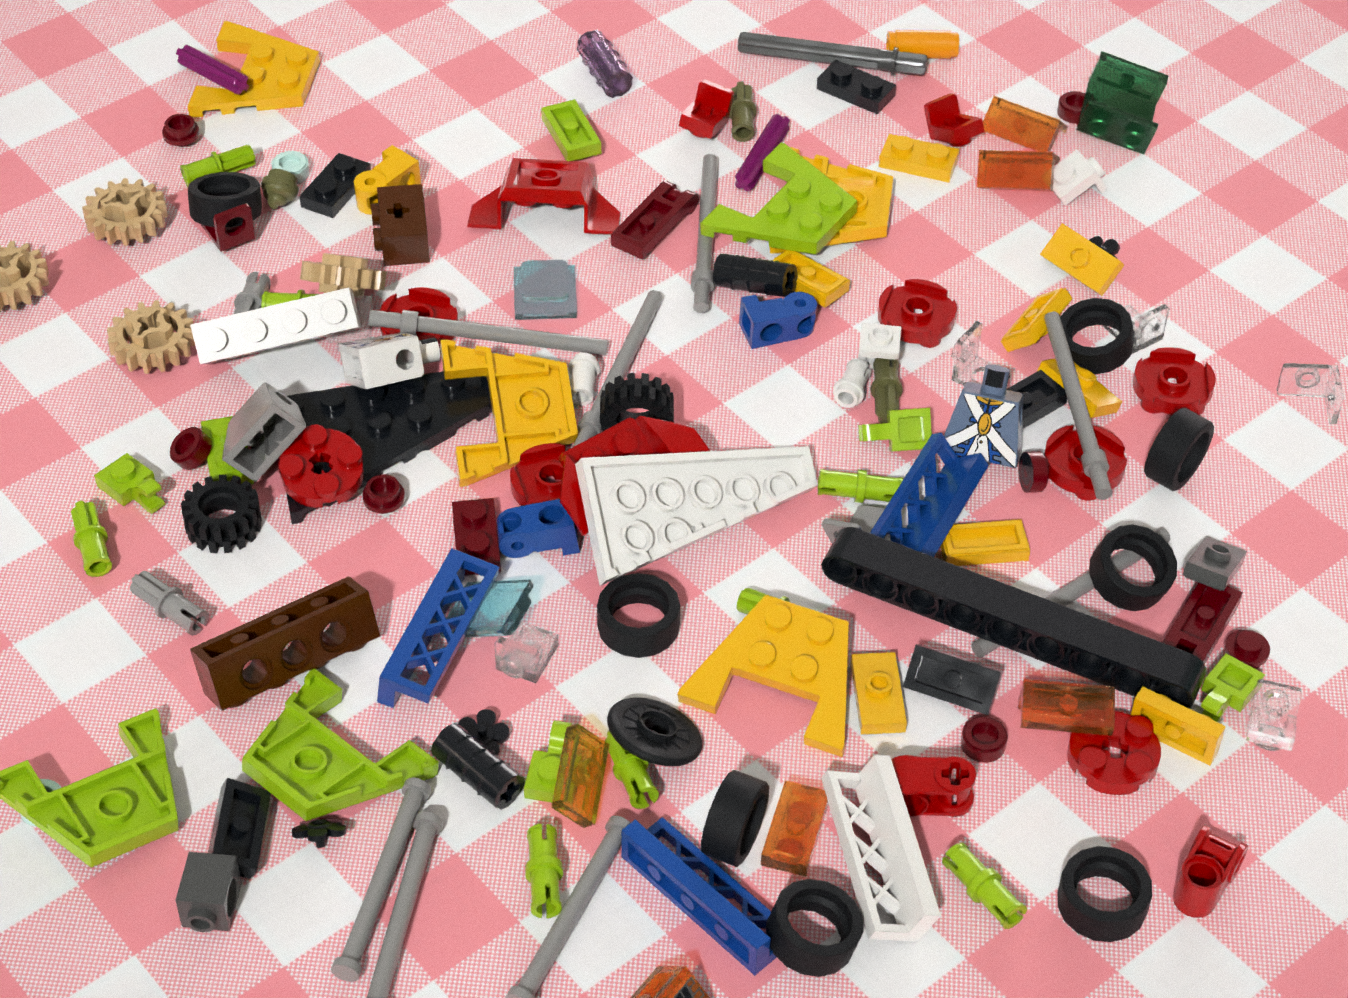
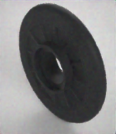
[607,698,702,766]

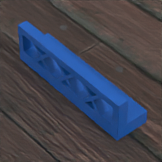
[870,432,989,557]
[377,548,499,708]
[621,817,777,976]

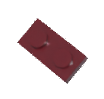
[452,498,501,576]

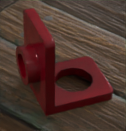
[201,203,255,252]

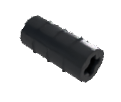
[713,253,798,297]
[431,723,525,809]

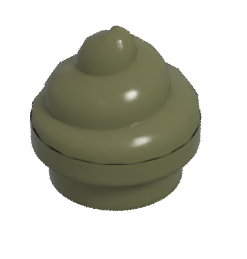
[261,169,299,210]

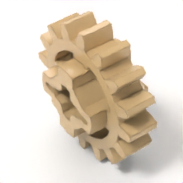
[82,178,168,246]
[0,241,49,311]
[300,253,387,298]
[107,300,195,374]

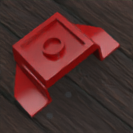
[467,158,621,235]
[558,415,710,536]

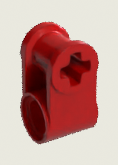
[891,755,976,817]
[1173,824,1249,918]

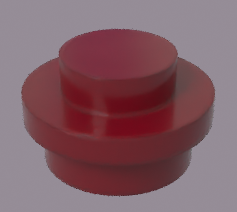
[162,114,200,147]
[362,474,405,514]
[1225,629,1270,669]

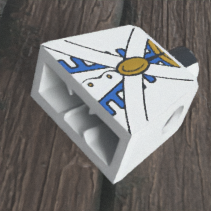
[339,333,440,389]

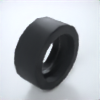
[187,172,262,227]
[1060,298,1135,374]
[1144,408,1214,491]
[1089,524,1177,611]
[597,573,680,658]
[701,770,769,867]
[1058,846,1152,942]
[766,879,863,977]

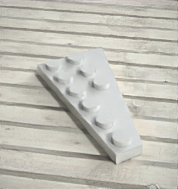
[575,446,818,586]

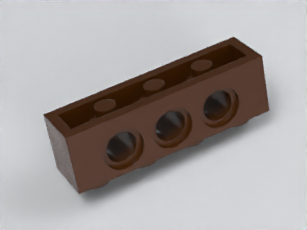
[190,576,380,711]

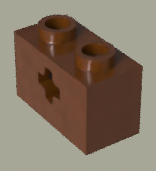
[371,184,430,266]

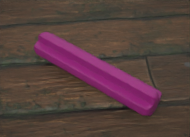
[176,45,249,95]
[735,114,790,191]

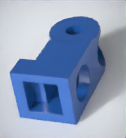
[739,292,817,349]
[496,499,580,558]

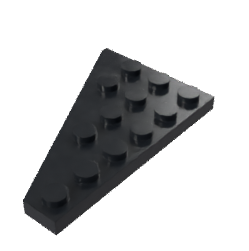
[279,371,492,524]

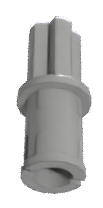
[233,272,271,315]
[130,571,209,636]

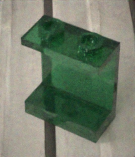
[1076,51,1169,154]

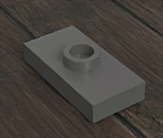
[1183,536,1247,591]

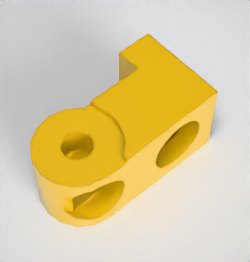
[353,145,421,215]

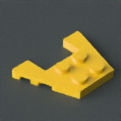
[188,21,320,118]
[770,147,893,253]
[440,339,578,487]
[677,595,849,757]

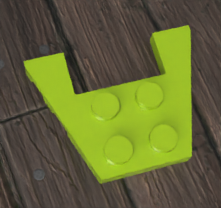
[700,142,857,255]
[242,668,439,821]
[0,708,179,868]

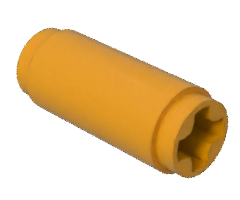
[886,30,959,59]

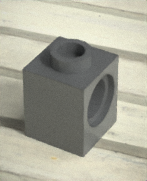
[175,851,242,932]

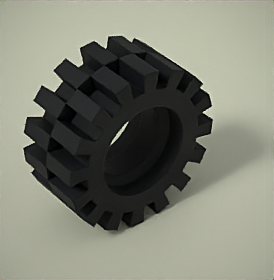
[600,373,674,431]
[181,474,262,554]

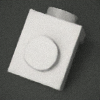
[1041,149,1107,206]
[858,323,901,370]

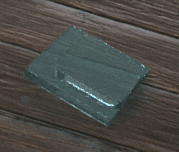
[514,260,577,320]
[439,579,534,638]

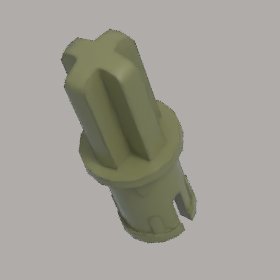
[729,81,757,142]
[871,358,903,423]

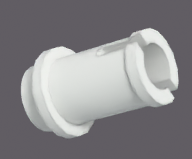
[568,353,600,405]
[833,359,871,408]

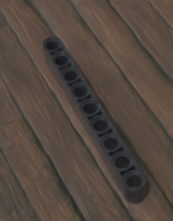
[821,527,1206,709]

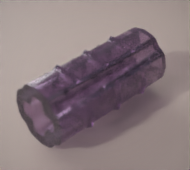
[577,30,633,98]

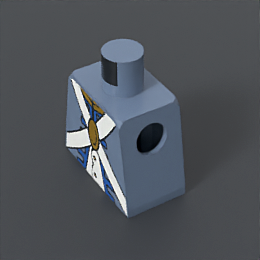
[944,365,1024,468]

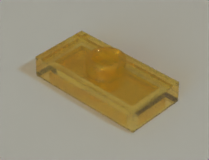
[551,723,610,828]

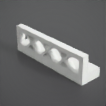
[821,754,941,942]

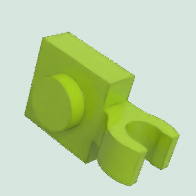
[858,408,932,452]
[94,453,166,514]
[1201,653,1265,723]
[524,720,579,806]

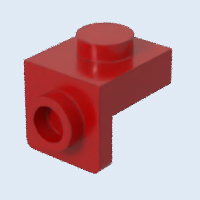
[678,79,734,139]
[924,93,984,147]

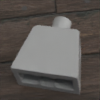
[222,382,306,482]

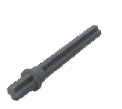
[737,32,928,76]

